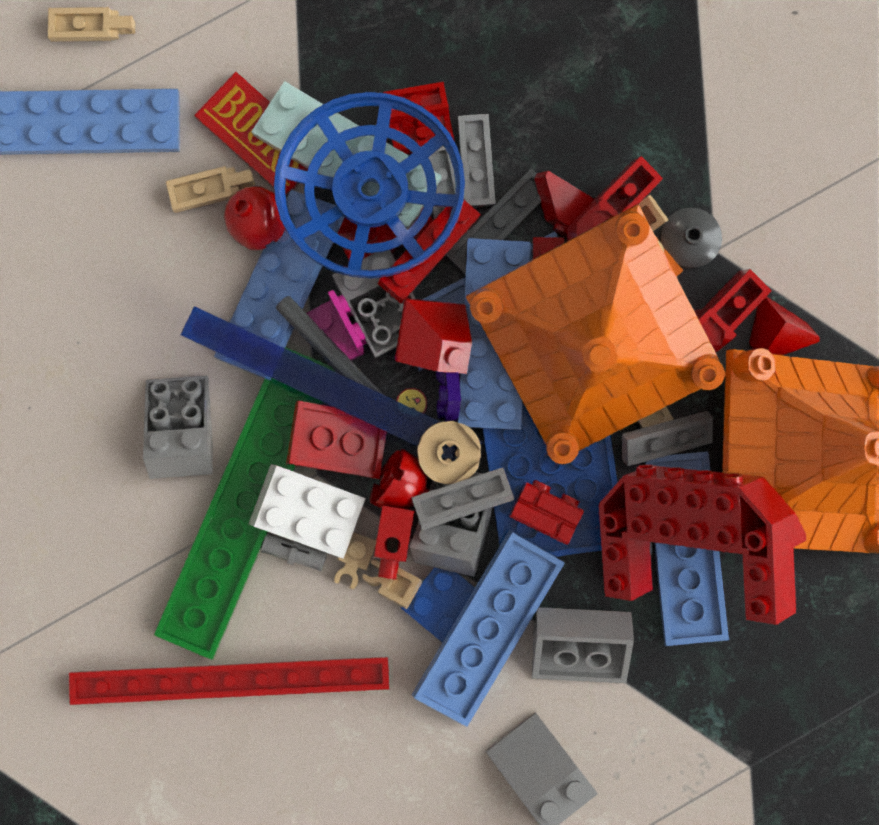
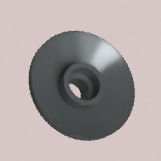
[661,208,722,268]

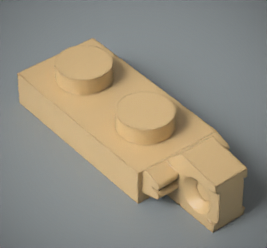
[48,7,136,42]
[166,166,255,213]

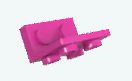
[306,290,367,366]

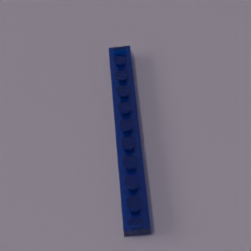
[181,306,483,461]

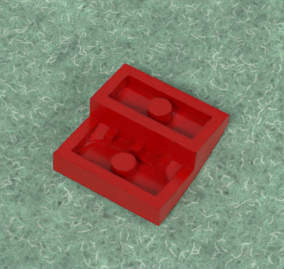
[383,82,455,155]

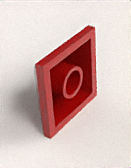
[395,298,472,374]

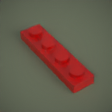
[377,200,481,304]

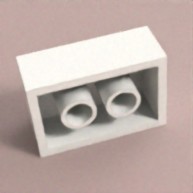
[249,464,365,559]

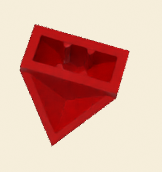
[749,297,820,355]

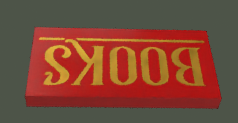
[194,72,308,197]

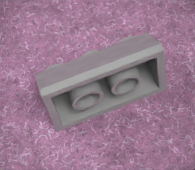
[532,607,634,683]

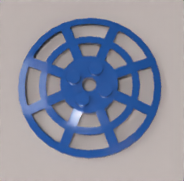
[274,92,465,279]

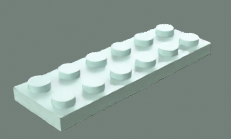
[251,81,442,229]

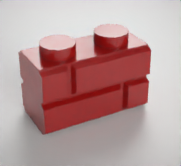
[509,480,584,545]

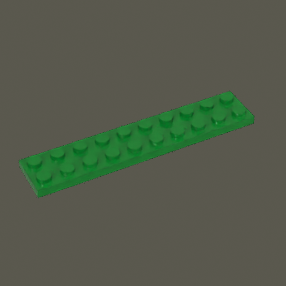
[154,347,336,660]

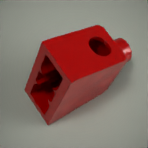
[374,506,414,580]

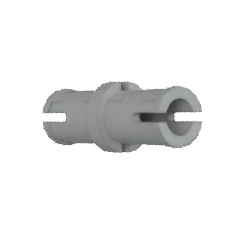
[261,533,327,572]

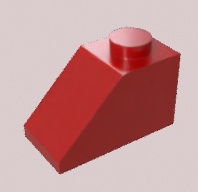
[534,171,594,238]

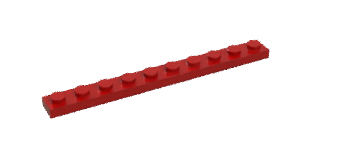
[69,657,390,705]

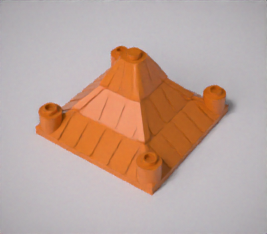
[466,204,726,464]
[723,348,879,554]

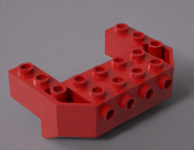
[567,156,772,353]
[599,465,806,625]

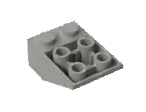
[332,250,416,358]
[143,376,213,479]
[410,472,492,577]

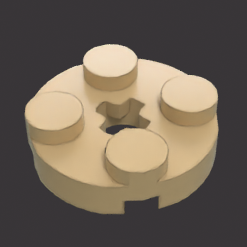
[417,421,481,484]

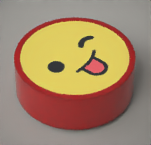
[396,388,427,420]

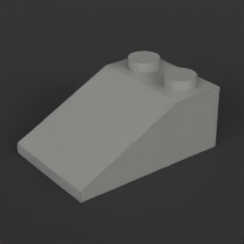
[486,712,598,825]

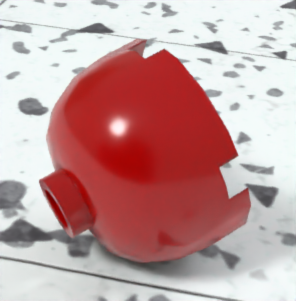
[224,186,286,250]
[370,449,429,510]

